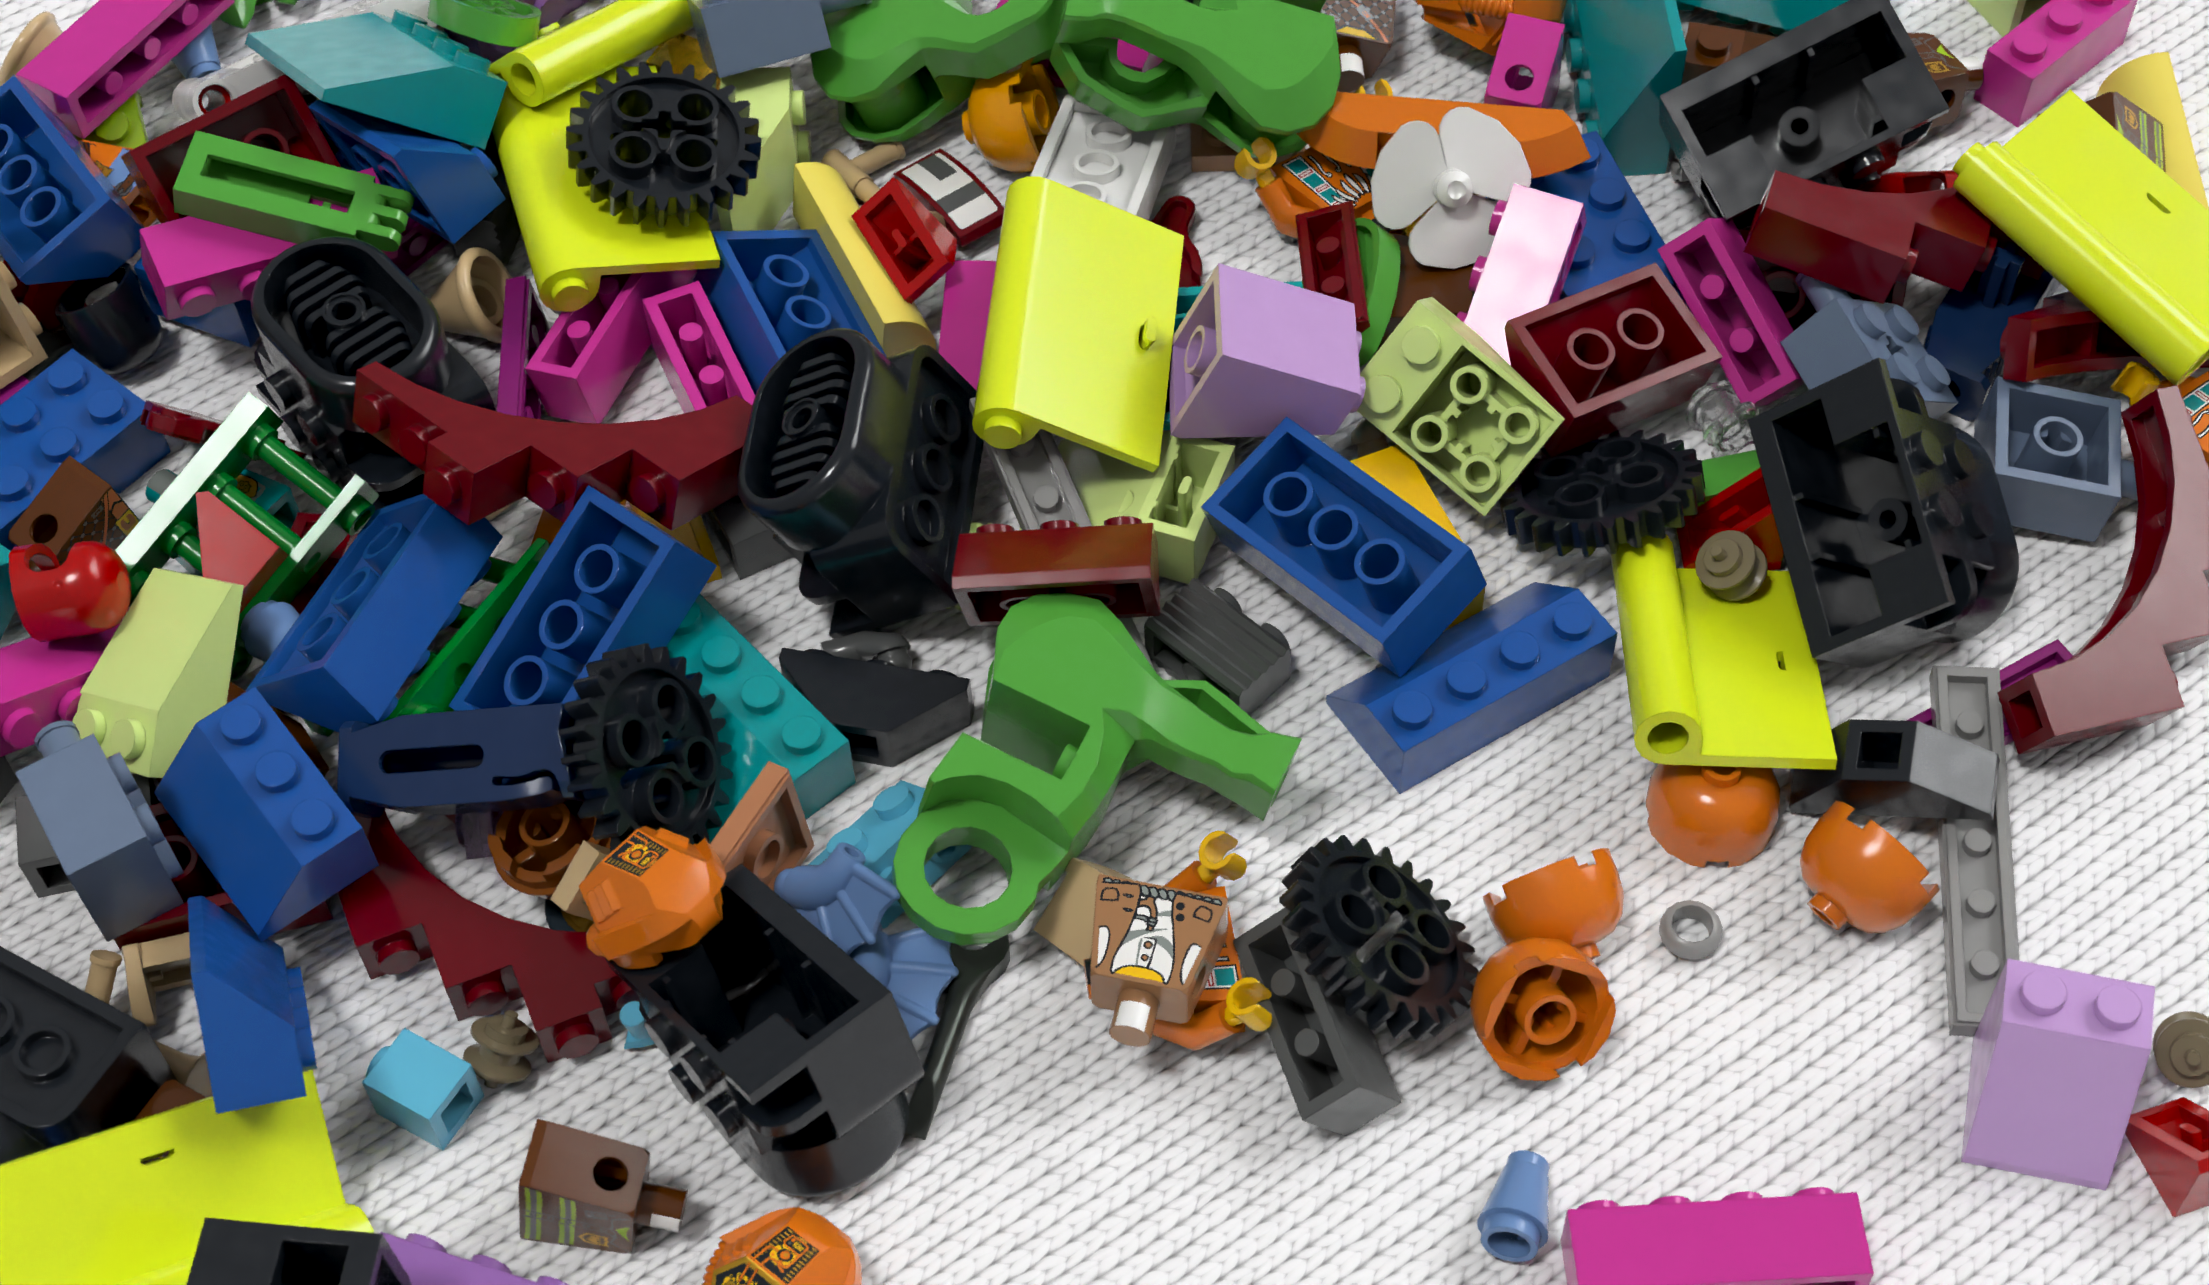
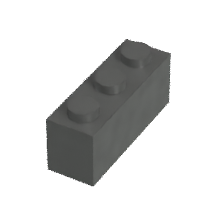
[1233,908,1402,1136]

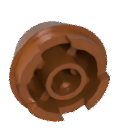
[488,800,611,901]

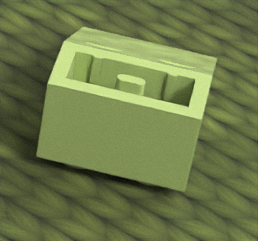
[1357,297,1565,517]
[1019,431,1235,584]

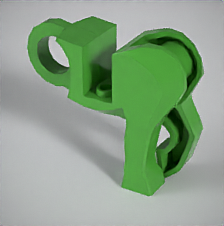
[810,0,1065,143]
[1049,0,1341,158]
[891,593,1302,945]

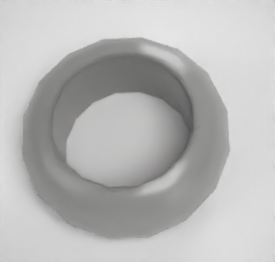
[1659,900,1723,960]

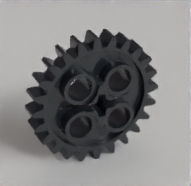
[566,60,761,228]
[1499,430,1706,557]
[560,643,733,853]
[1279,835,1479,1041]

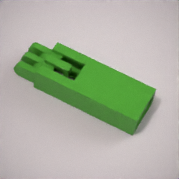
[173,130,415,252]

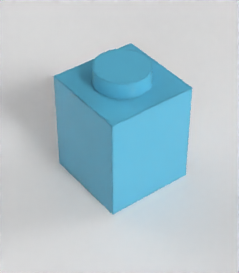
[362,1028,484,1151]

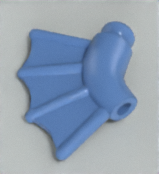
[774,842,900,955]
[849,923,959,1040]

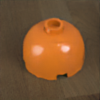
[1646,764,1780,868]
[1800,801,1940,933]
[1482,848,1624,960]
[1470,937,1616,1081]

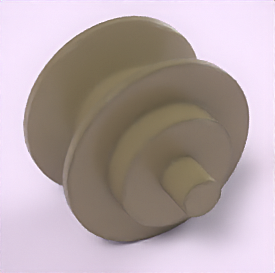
[1695,530,1768,601]
[463,1010,539,1089]
[2153,1011,2209,1088]

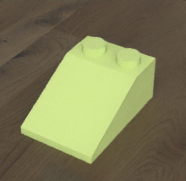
[717,67,812,231]
[72,568,244,778]

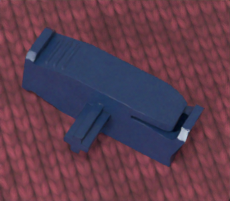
[1923,242,2060,421]
[337,703,585,818]

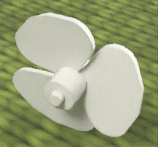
[1370,107,1531,269]

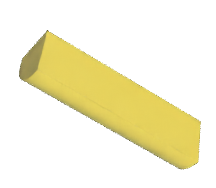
[2095,52,2209,210]
[793,162,936,357]

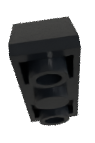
[779,647,974,767]
[1788,719,2000,820]

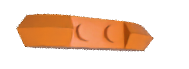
[1296,92,1591,179]

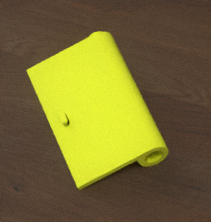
[489,0,694,107]
[492,66,720,312]
[1953,90,2209,385]
[972,176,1184,472]
[1611,534,1837,770]
[0,1070,374,1285]

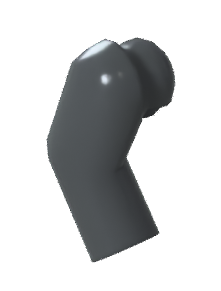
[820,631,913,669]

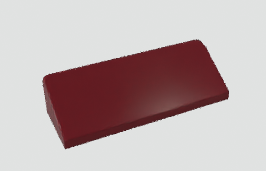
[1295,201,1370,333]

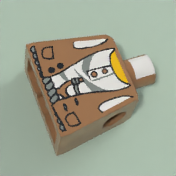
[1090,874,1228,1047]

